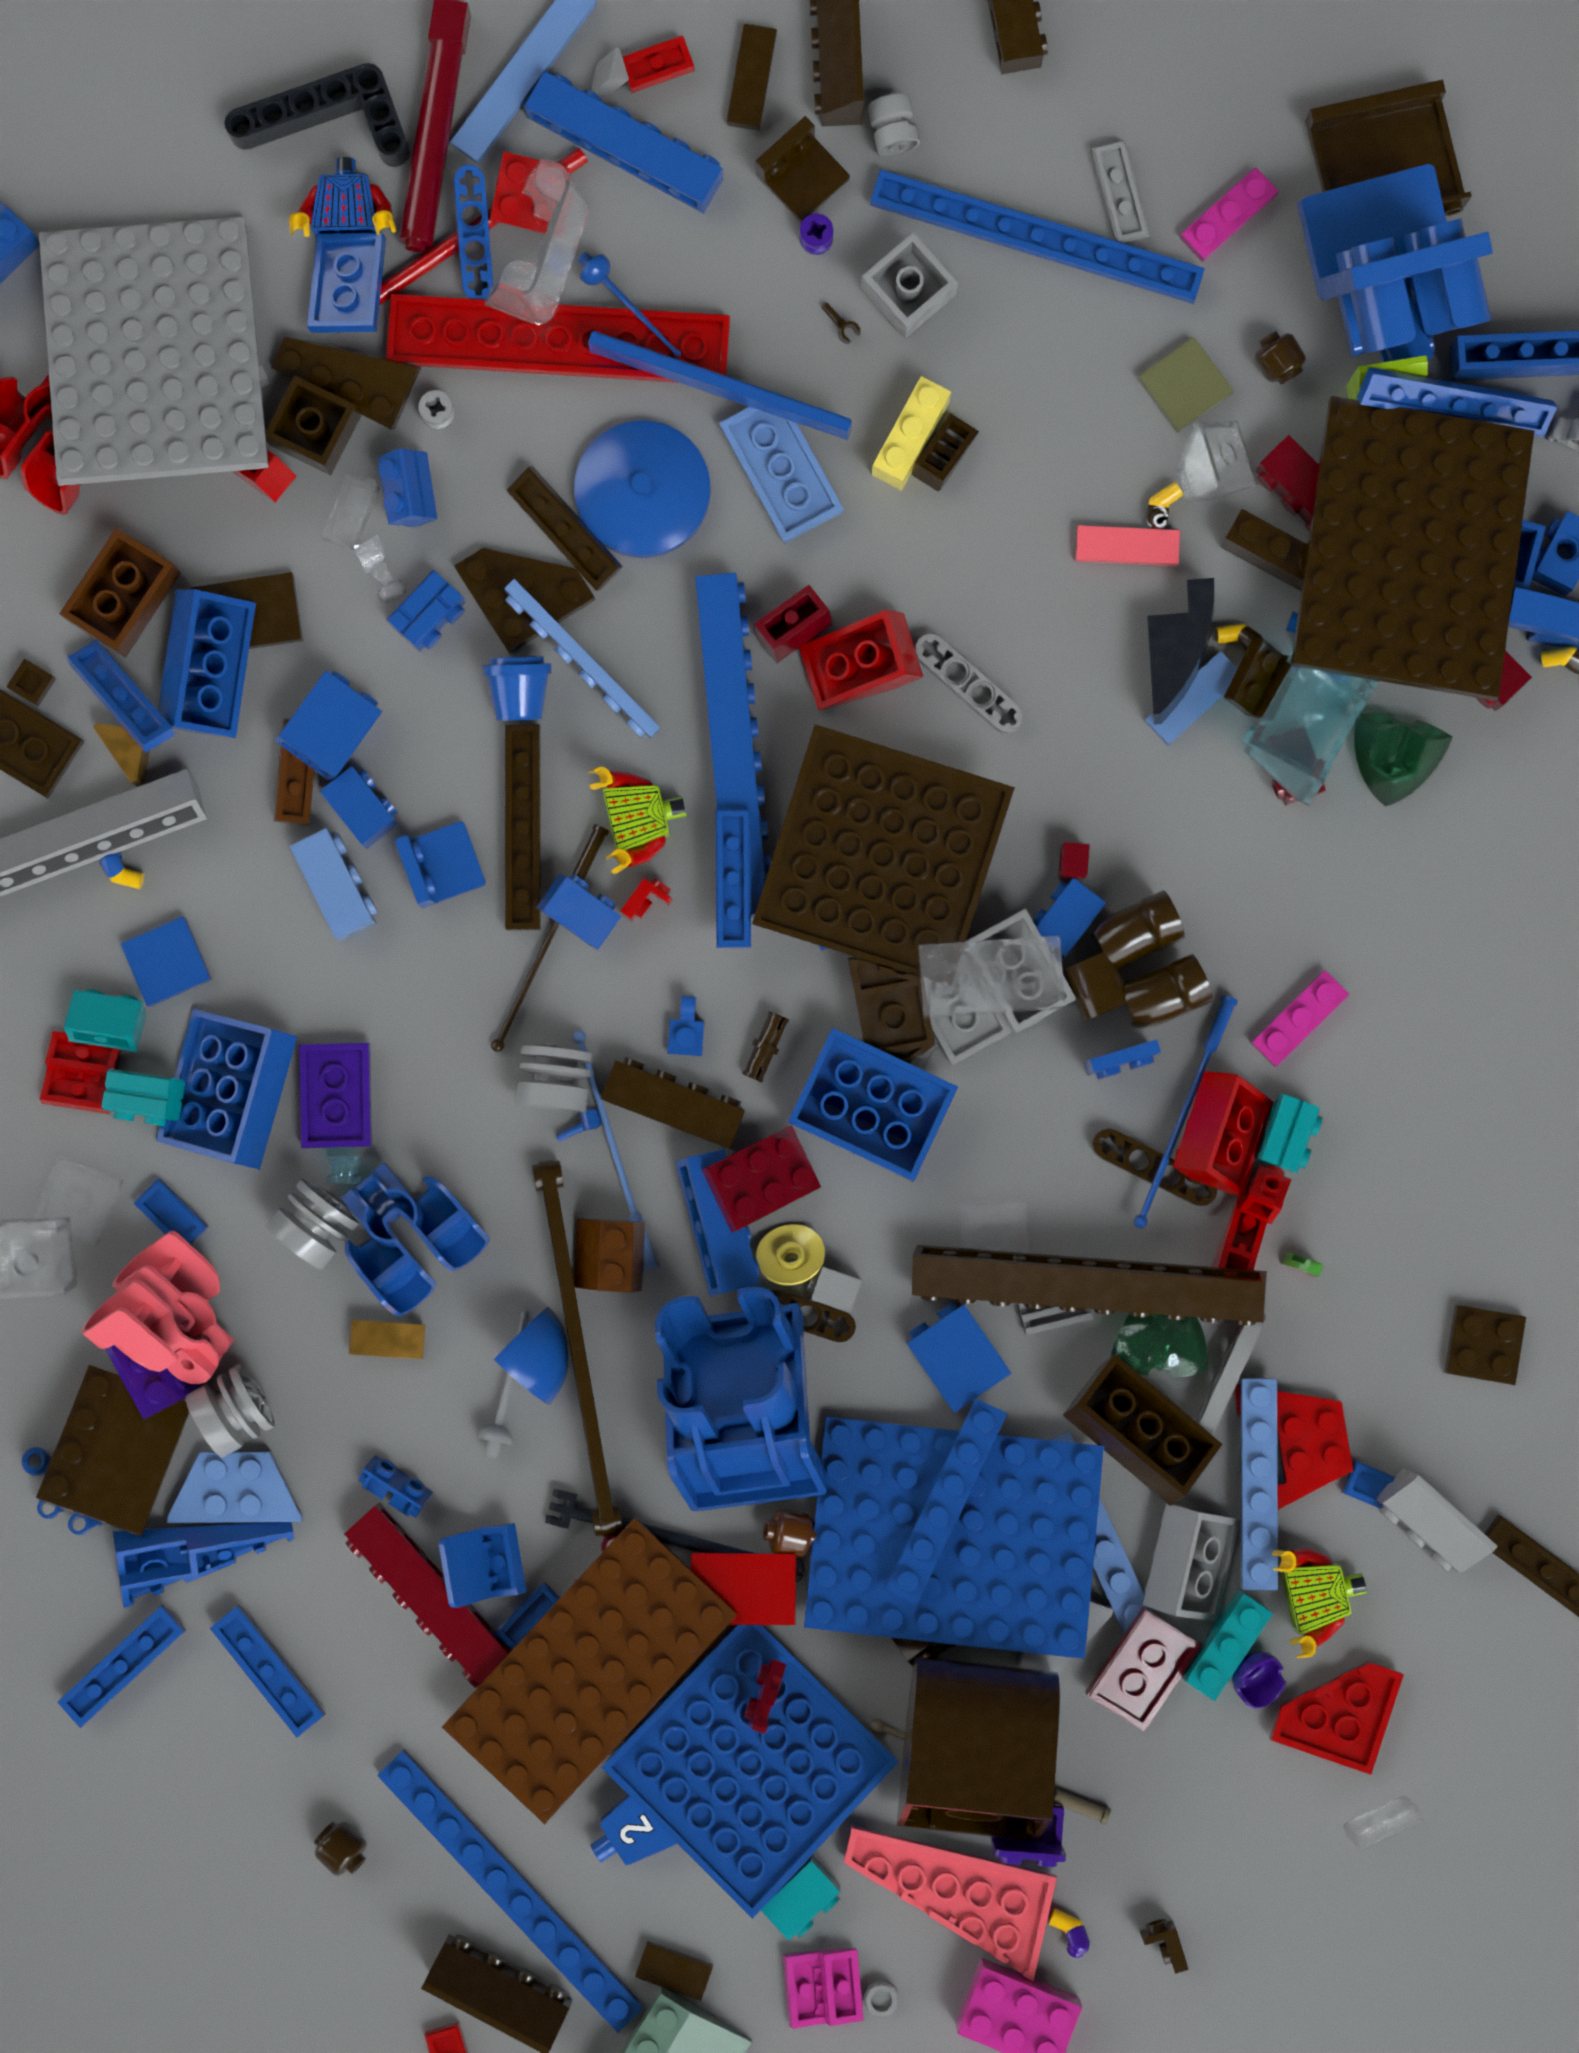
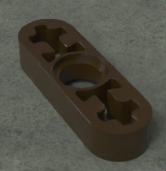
[770,1290,856,1342]

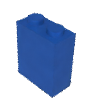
[274,670,383,781]
[906,1302,1012,1413]

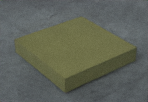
[1138,337,1234,433]

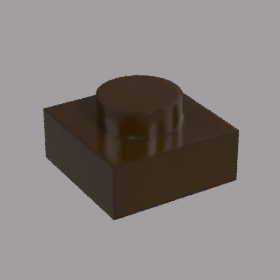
[6,658,56,707]

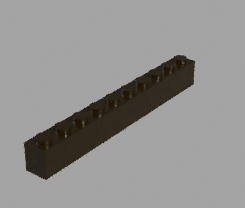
[912,1245,1267,1326]

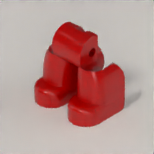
[0,374,82,515]

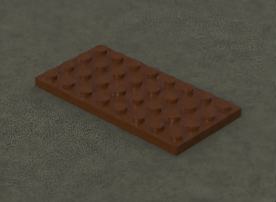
[442,1517,738,1825]

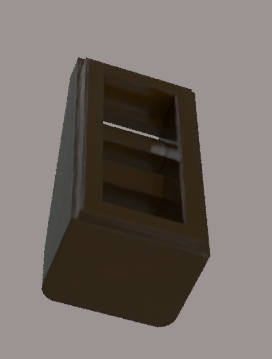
[912,413,979,491]

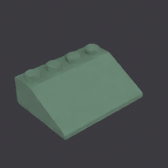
[620,1987,752,2053]

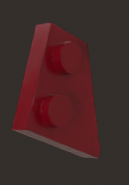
[744,1658,786,1734]

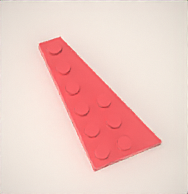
[844,1826,1057,1982]

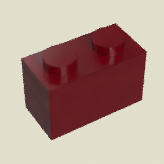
[754,585,832,663]

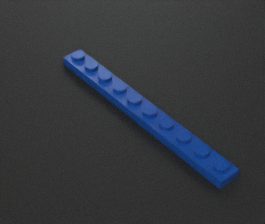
[870,169,1205,304]
[377,1749,644,2033]

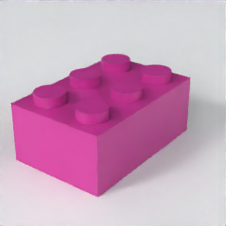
[956,1957,1083,2053]

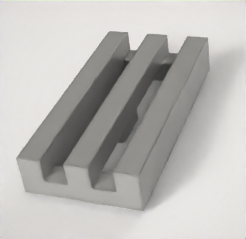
[1018,1303,1094,1336]

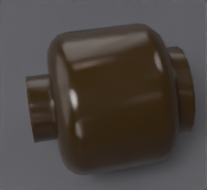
[1255,331,1306,385]
[314,1822,367,1876]

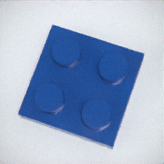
[1084,1039,1161,1080]

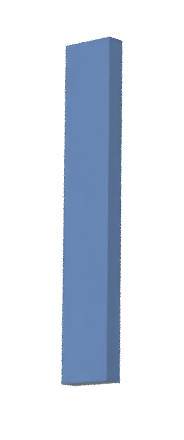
[450,0,597,165]

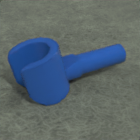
[556,1109,602,1142]

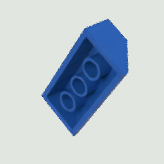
[158,589,256,738]

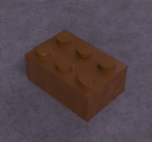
[59,528,181,658]

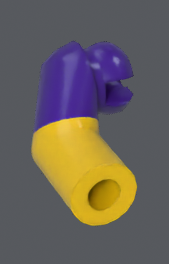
[1047,1908,1090,1958]

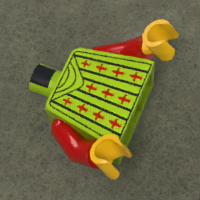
[588,767,687,874]
[1272,1547,1367,1659]

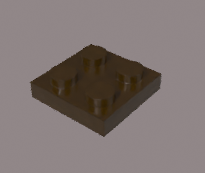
[1444,1305,1526,1385]

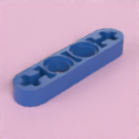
[453,165,493,300]

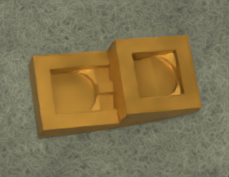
[348,1319,425,1359]

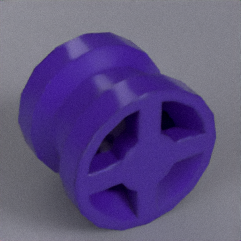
[800,213,834,255]

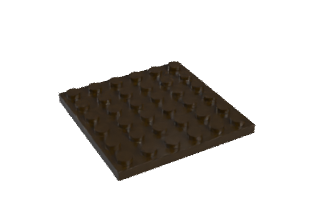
[752,724,1015,987]

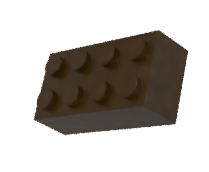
[1063,1354,1223,1506]

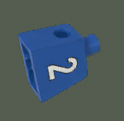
[590,1794,677,1866]

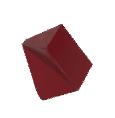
[1058,842,1090,881]

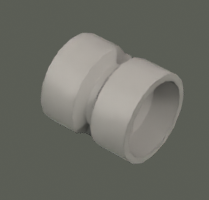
[867,93,921,157]

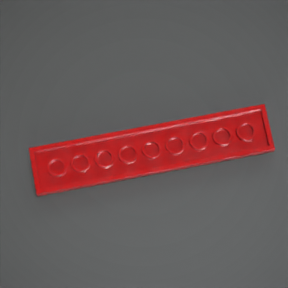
[386,294,730,383]

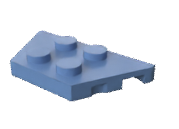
[167,1451,303,1523]

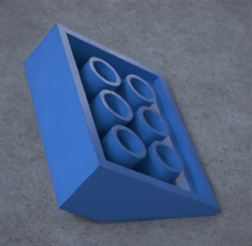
[156,1009,297,1170]
[788,1028,958,1182]

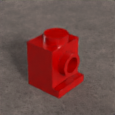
[1239,1165,1292,1225]

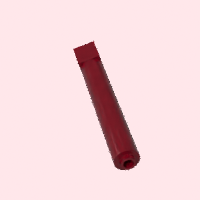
[399,0,471,253]

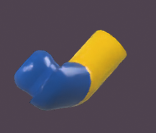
[99,852,144,890]

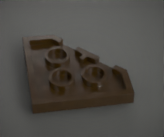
[454,548,596,654]

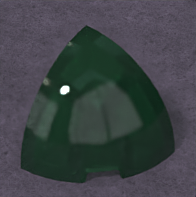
[1354,712,1453,807]
[1110,1314,1208,1378]

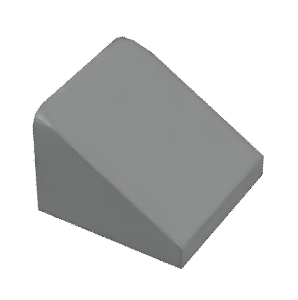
[591,48,629,95]

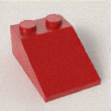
[799,609,923,711]

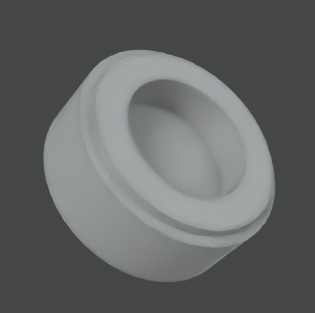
[864,1980,899,2018]

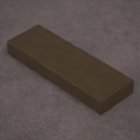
[727,24,777,131]

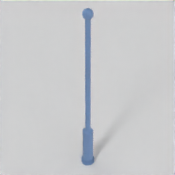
[572,1030,659,1272]

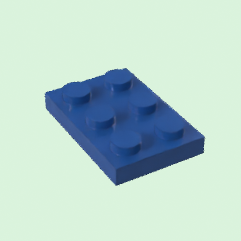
[307,233,386,333]

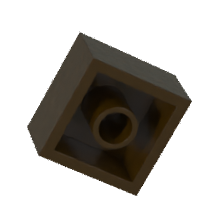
[265,375,361,475]

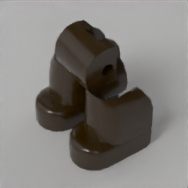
[1062,890,1214,1029]

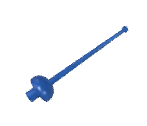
[577,252,681,357]

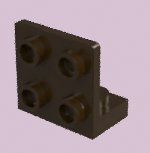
[755,115,850,222]

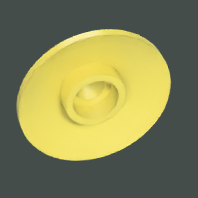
[756,1224,825,1285]

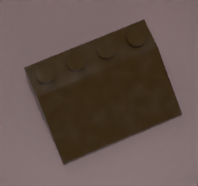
[36,1365,190,1537]

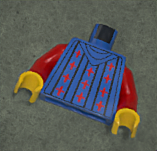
[289,157,396,239]

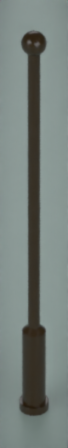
[491,824,610,1052]

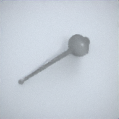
[478,1312,528,1459]

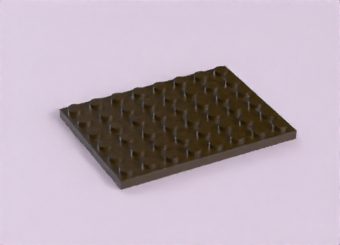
[1291,396,1535,701]

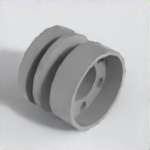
[514,1043,593,1113]
[265,1179,359,1270]
[185,1365,275,1458]

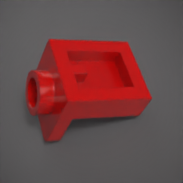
[620,878,673,922]

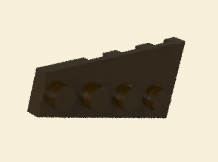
[272,336,421,430]

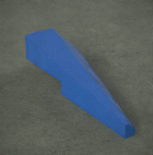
[113,1522,294,1607]

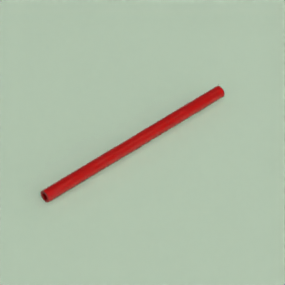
[337,148,588,334]

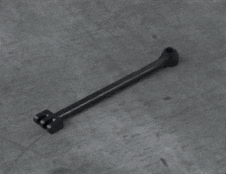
[545,1488,805,1583]

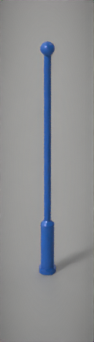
[1134,995,1238,1229]

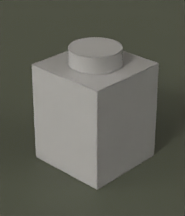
[807,1266,862,1313]

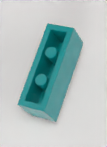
[1182,1589,1273,1702]

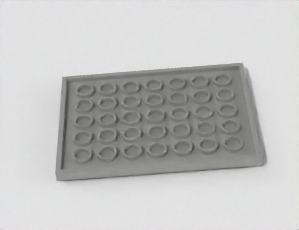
[39,217,269,486]

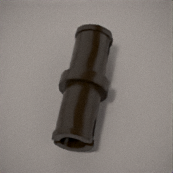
[742,1011,790,1083]

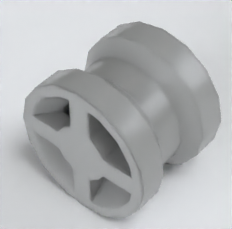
[419,390,455,430]

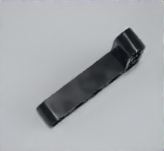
[224,63,410,167]

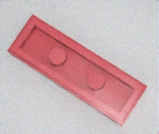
[1075,525,1180,566]

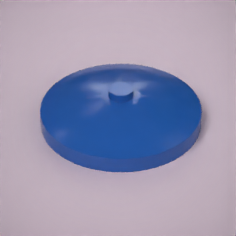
[574,421,711,558]

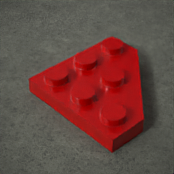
[1269,1661,1404,1775]

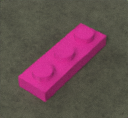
[1180,167,1279,262]
[1251,970,1350,1067]

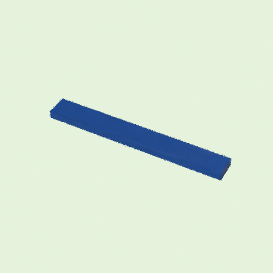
[588,331,852,440]

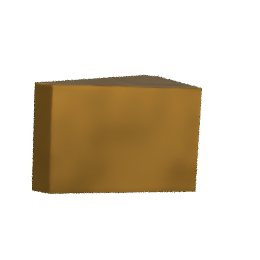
[93,723,150,787]

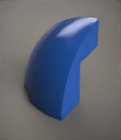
[493,1307,568,1405]

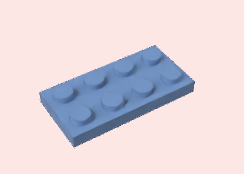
[719,391,844,544]

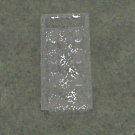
[917,936,1065,1018]

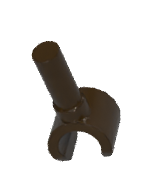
[822,302,861,344]

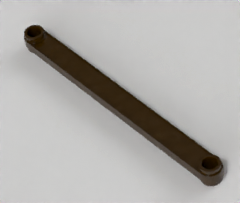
[532,1160,623,1537]

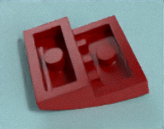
[39,1031,121,1114]

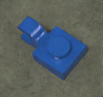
[667,996,705,1056]

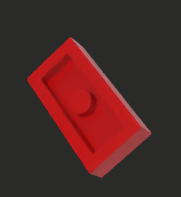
[622,35,695,94]

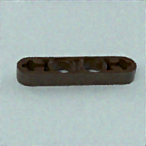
[1092,1129,1217,1206]

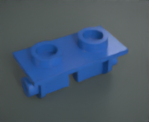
[358,1455,433,1518]

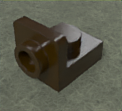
[1140,1919,1189,1974]

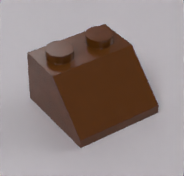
[574,1218,645,1293]

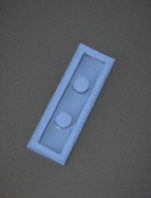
[1145,651,1238,746]

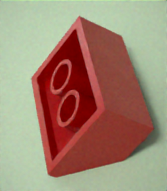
[1173,1071,1274,1197]

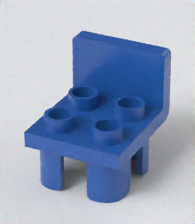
[1297,164,1493,357]
[655,1287,827,1511]

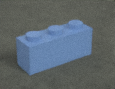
[289,828,378,942]

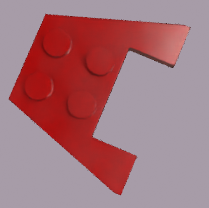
[1233,1384,1353,1510]

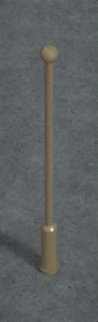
[871,1719,1111,1825]

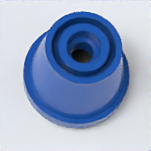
[482,656,552,720]

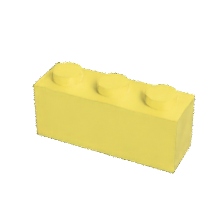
[872,376,951,491]

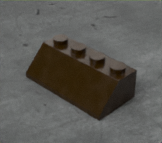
[810,0,864,127]
[421,1934,572,2053]

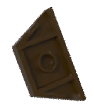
[848,957,935,1064]

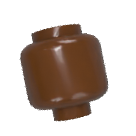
[763,1509,816,1557]

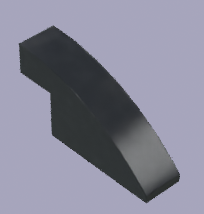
[1147,578,1214,725]

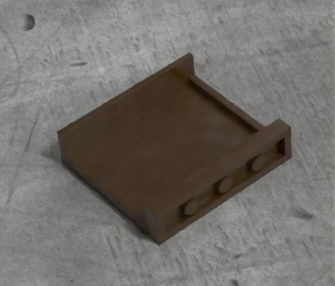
[1305,79,1472,216]

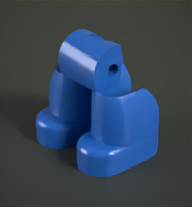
[341,1163,490,1316]

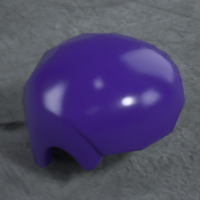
[1232,1651,1286,1709]

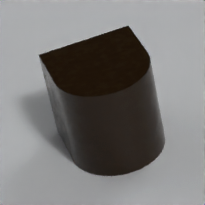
[897,1657,1060,1842]

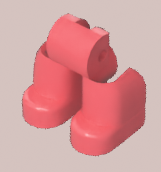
[81,1231,234,1384]

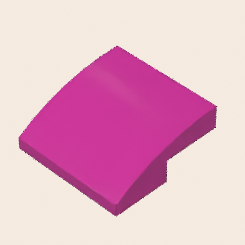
[782,1948,864,2029]

